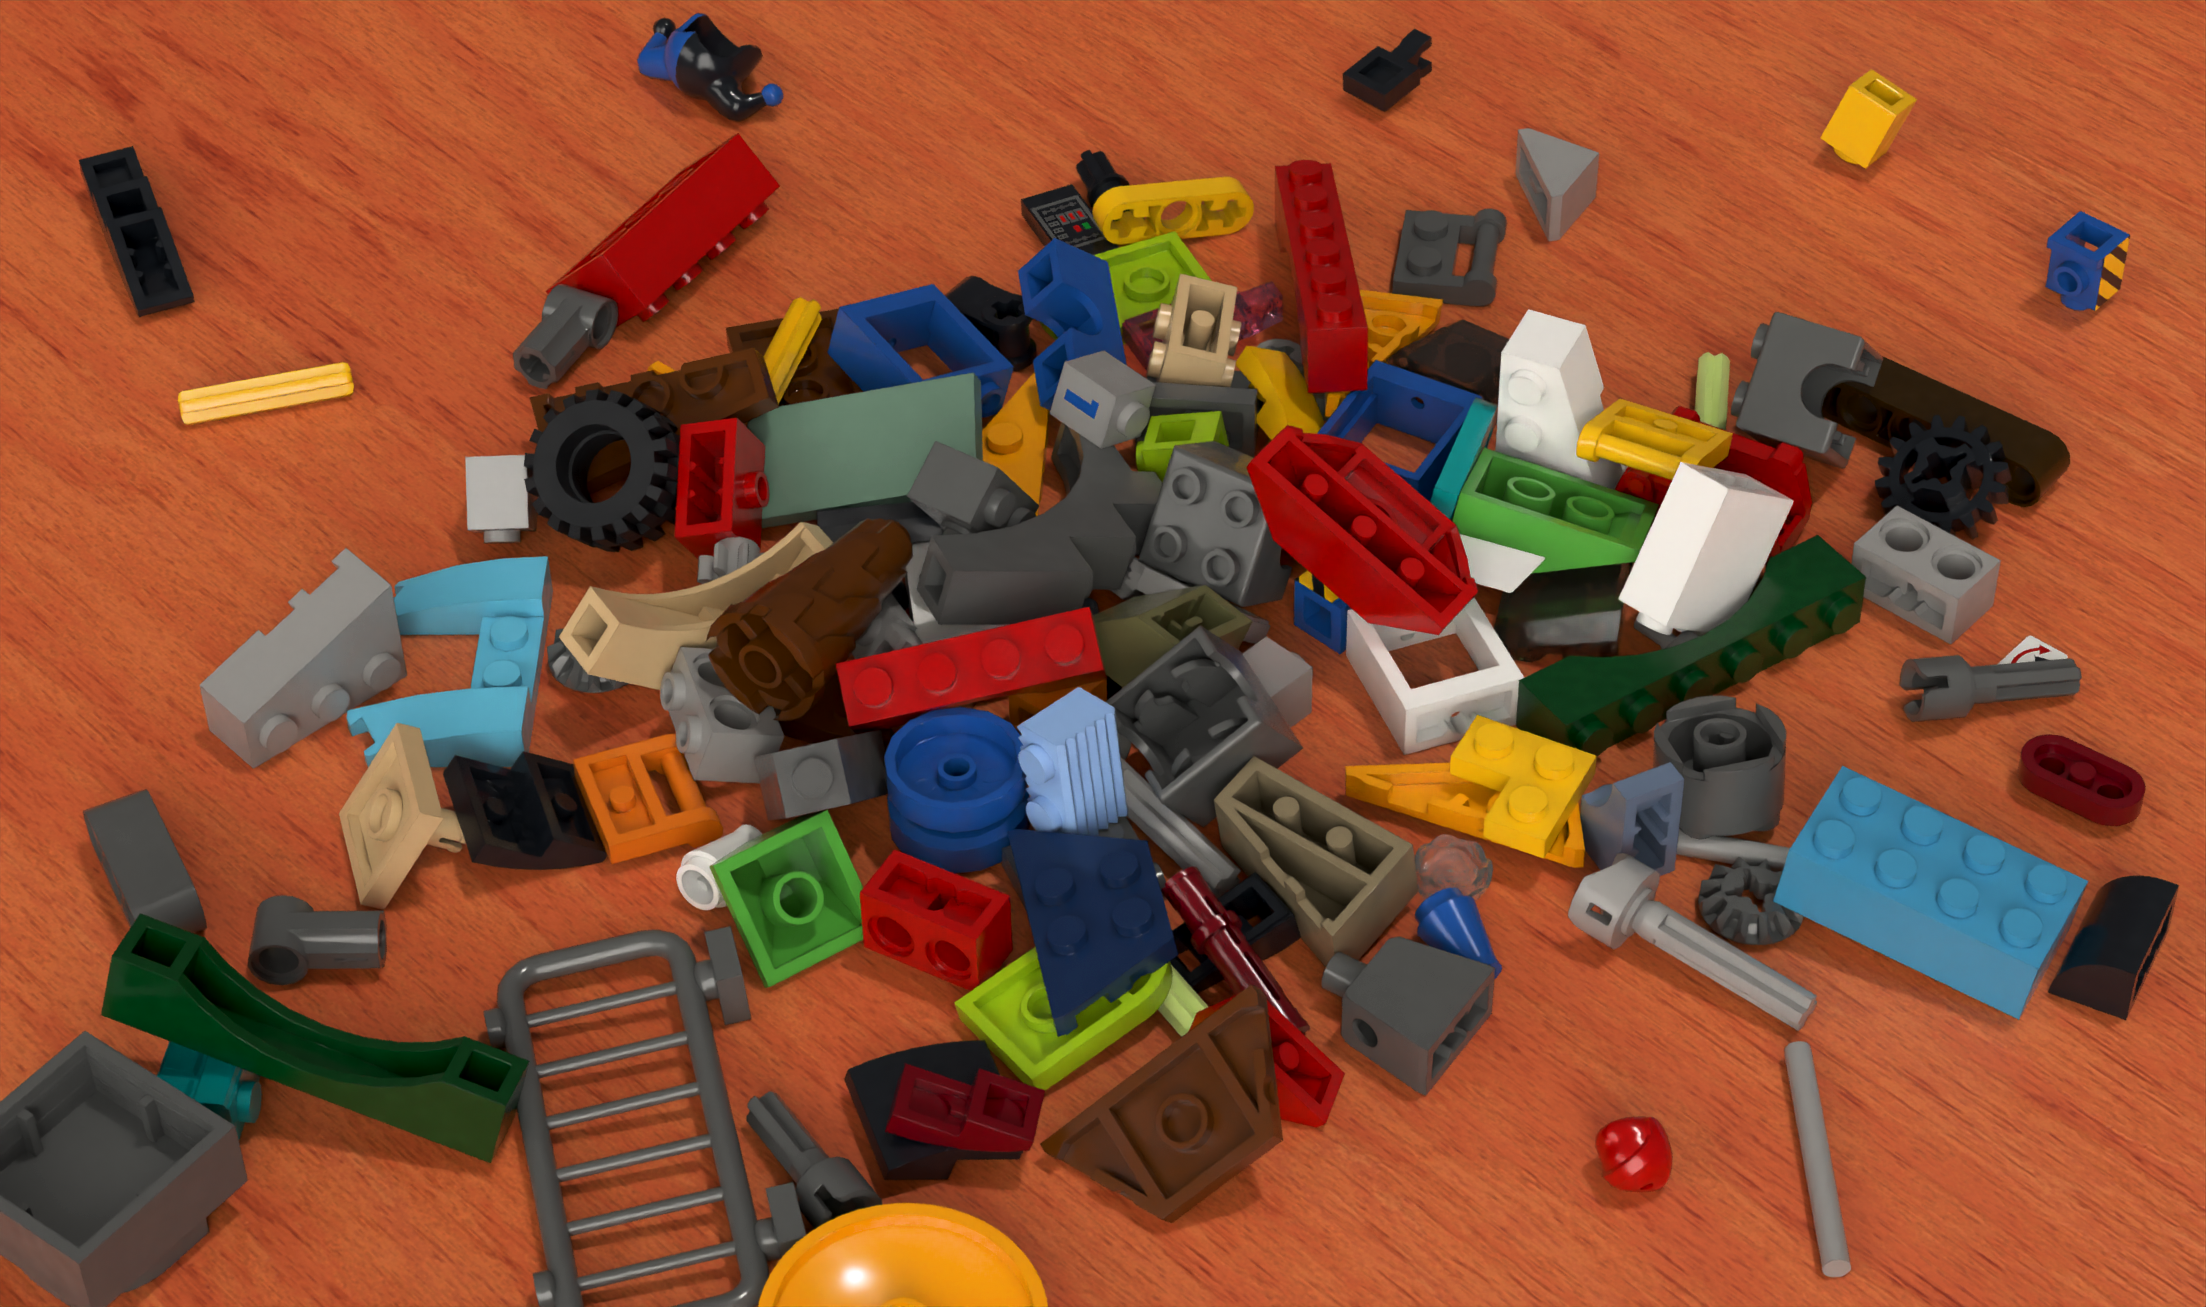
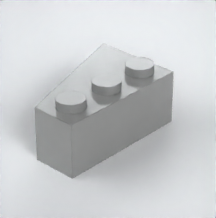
[199,548,407,769]

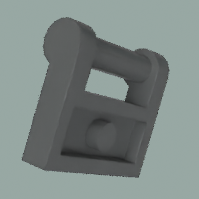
[1392,209,1507,306]

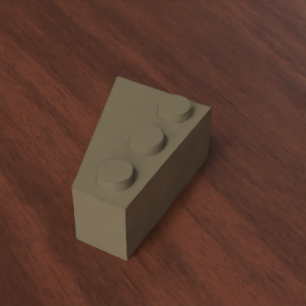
[1214,756,1418,967]

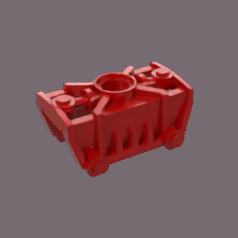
[1614,406,1812,570]

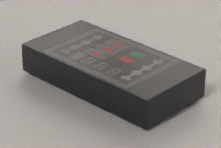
[1021,184,1119,255]

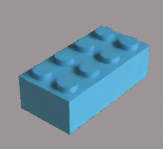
[1773,766,2088,1020]

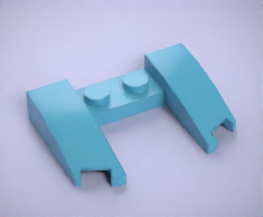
[346,556,553,767]

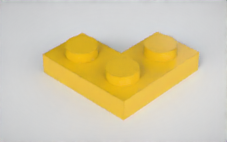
[1450,715,1597,859]

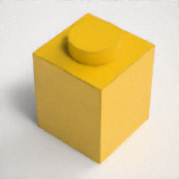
[1820,69,1917,169]

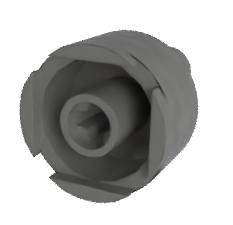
[1653,696,1786,840]

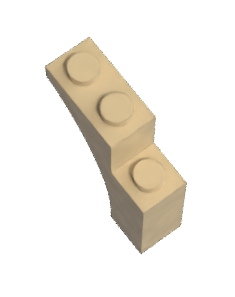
[559,521,833,690]

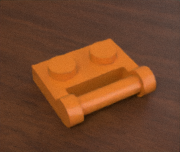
[573,734,724,864]

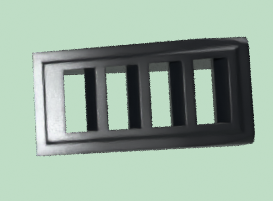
[1170,872,1301,994]

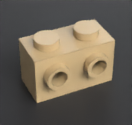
[1146,274,1241,387]

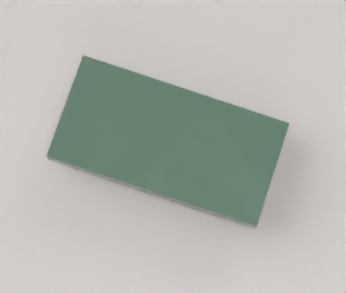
[747,372,983,528]

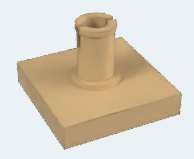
[339,723,466,910]

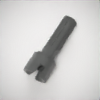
[1899,655,2082,722]
[746,1091,882,1229]

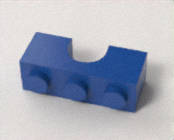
[1018,238,1127,410]

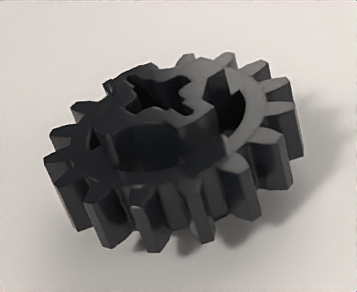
[1875,415,2012,539]

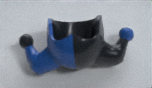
[637,13,784,122]

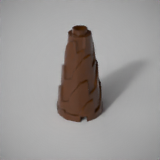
[706,518,913,721]

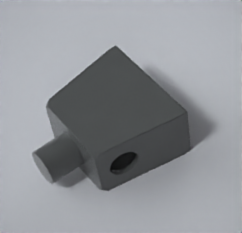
[1321,937,1495,1096]

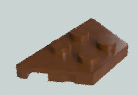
[1040,984,1283,1223]

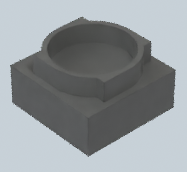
[0,1031,248,1307]

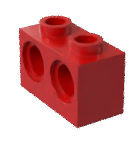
[859,849,1013,991]

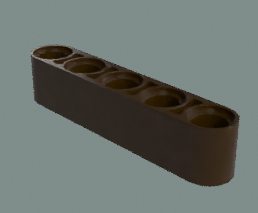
[1822,356,2070,507]

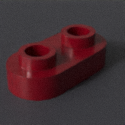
[2018,734,2146,826]

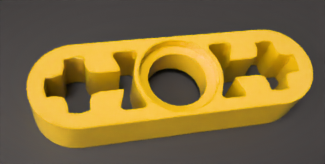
[1092,177,1254,245]

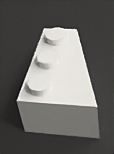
[1495,309,1628,490]

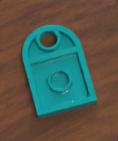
[1430,397,1498,521]

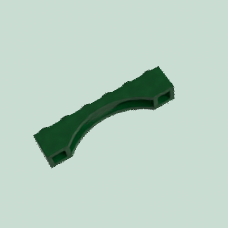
[1516,535,1866,756]
[101,913,530,1163]

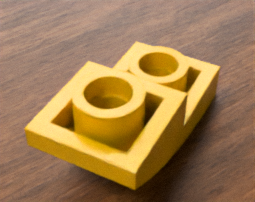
[1235,345,1324,443]

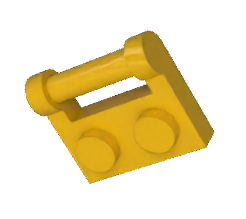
[1576,399,1733,480]

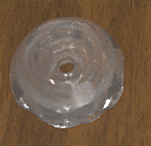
[1415,834,1493,902]

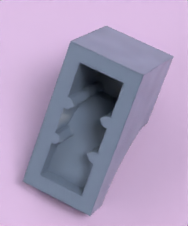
[1580,762,1684,876]

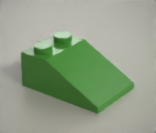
[1452,448,1659,574]

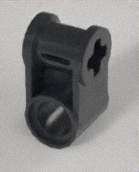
[945,276,1037,371]

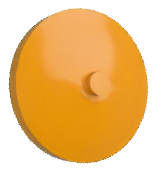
[758,1203,1048,1307]

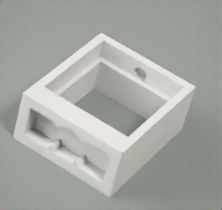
[1346,597,1524,755]

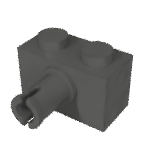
[907,441,1039,579]

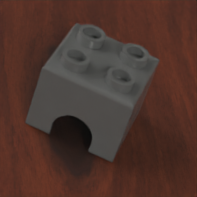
[1731,312,1883,469]
[1138,441,1292,607]
[1106,626,1303,827]

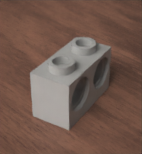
[1851,506,2001,644]
[660,647,784,783]

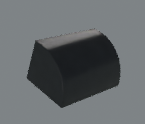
[2048,876,2179,1020]

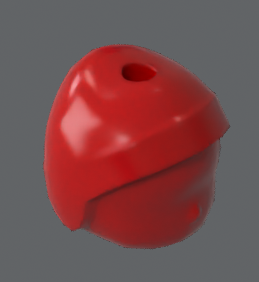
[1595,1116,1673,1192]

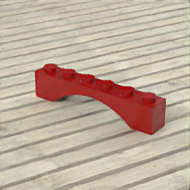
[1275,160,1368,393]

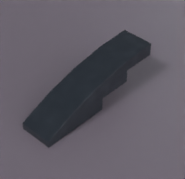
[79,146,194,317]

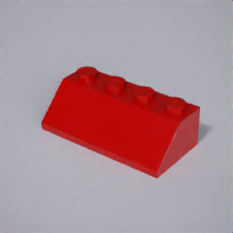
[546,133,780,327]

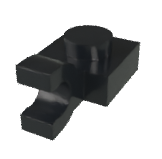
[1343,29,1432,112]

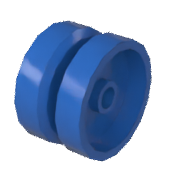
[884,707,1031,873]

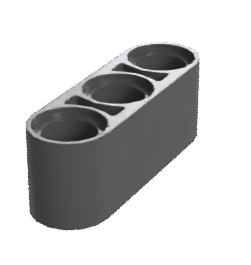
[83,789,207,934]

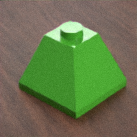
[709,809,863,988]

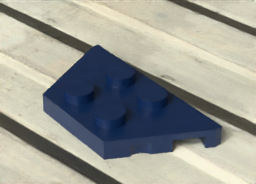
[1007,829,1178,1037]

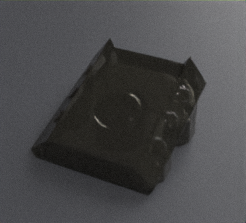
[1386,319,1509,425]
[1494,562,1634,662]

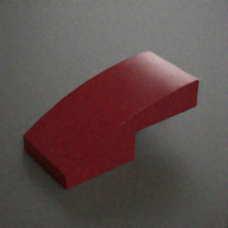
[885,1063,1045,1152]

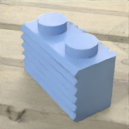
[1017,687,1128,836]

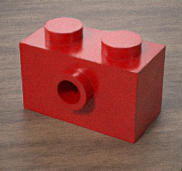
[675,418,769,560]

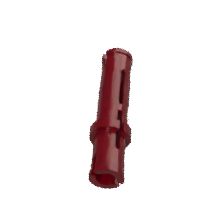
[1161,866,1310,1035]

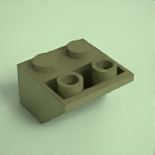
[1093,585,1253,687]

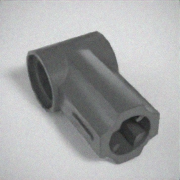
[512,284,618,389]
[248,895,387,985]

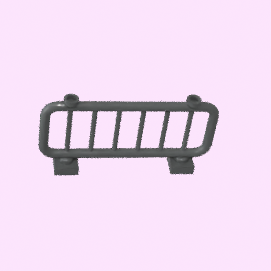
[484,926,806,1307]

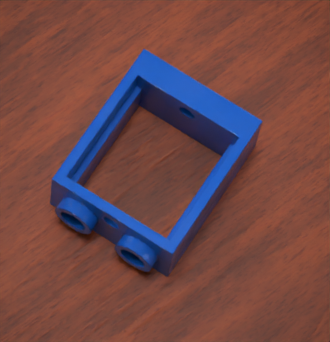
[827,284,1014,418]
[1317,360,1483,502]

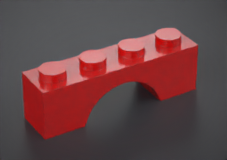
[836,607,1107,735]

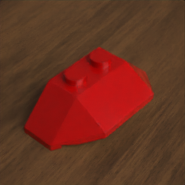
[1246,425,1479,635]

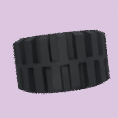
[524,389,680,552]

